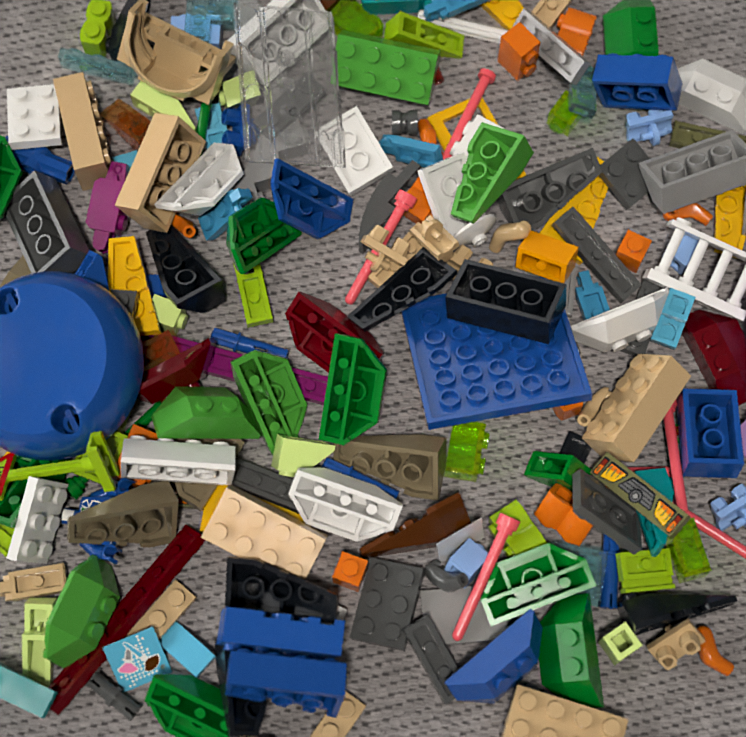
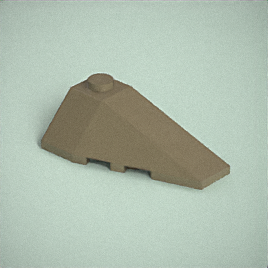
[333,434,446,500]
[67,481,179,548]

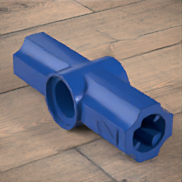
[5,136,75,185]

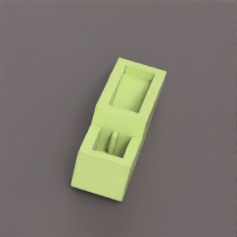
[22,597,57,687]

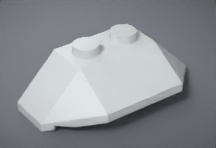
[678,59,746,136]
[155,143,244,216]
[571,287,670,352]
[288,468,403,542]

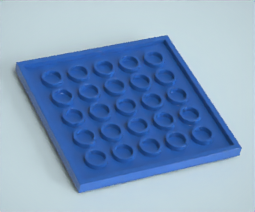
[401,276,592,430]

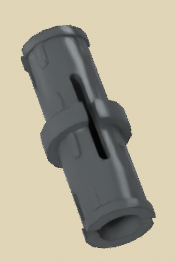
[86,672,142,721]

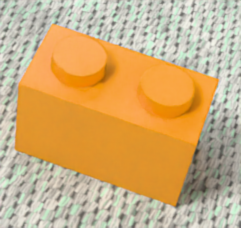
[515,230,579,283]

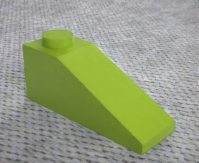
[384,11,464,59]

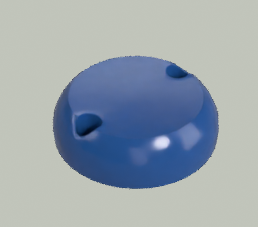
[0,271,144,461]

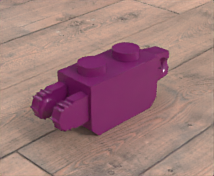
[85,161,129,255]

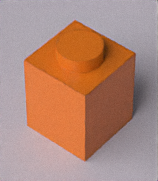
[616,229,652,273]
[332,551,368,592]

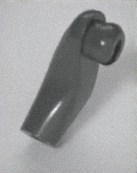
[425,560,469,593]

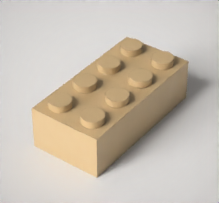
[53,72,112,191]
[115,113,206,233]
[582,354,691,463]
[201,484,328,580]
[501,684,628,737]

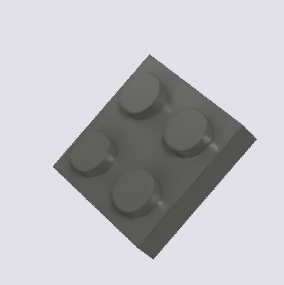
[599,138,650,210]

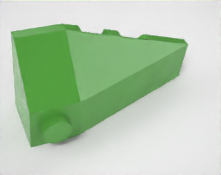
[451,122,534,224]

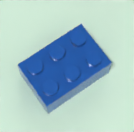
[592,53,683,110]
[676,389,744,478]

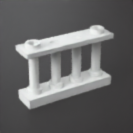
[642,218,746,321]

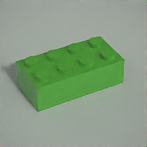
[329,30,441,105]

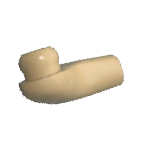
[489,221,531,253]
[577,387,612,426]

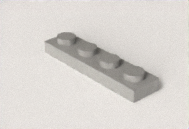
[512,8,590,85]

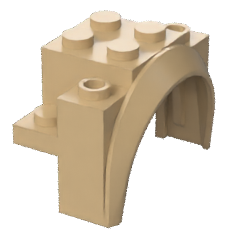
[117,0,236,105]

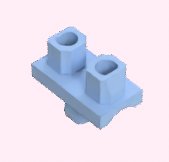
[626,109,673,146]
[710,483,746,531]

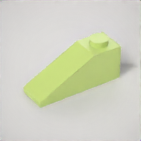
[130,81,196,132]

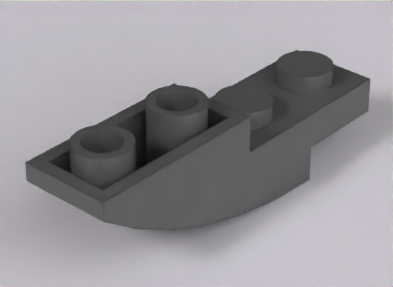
[359,160,421,255]

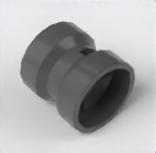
[392,110,418,136]

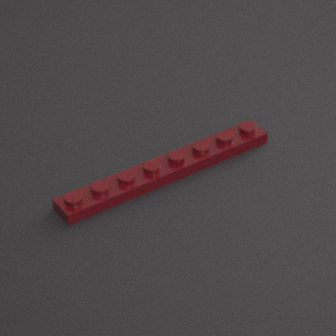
[49,525,205,716]

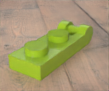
[233,263,273,328]

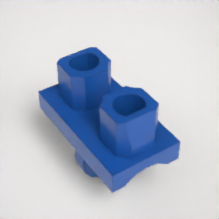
[221,103,259,157]

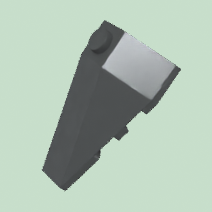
[497,148,603,230]

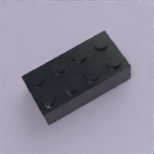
[446,259,566,344]

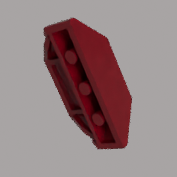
[285,291,384,373]
[682,309,746,406]
[137,338,216,404]

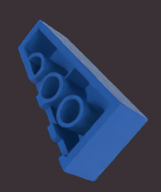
[216,607,345,660]
[225,649,347,718]

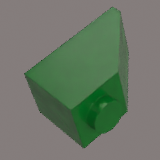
[524,451,591,492]

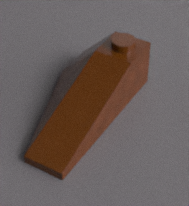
[359,492,471,559]

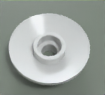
[453,214,497,247]

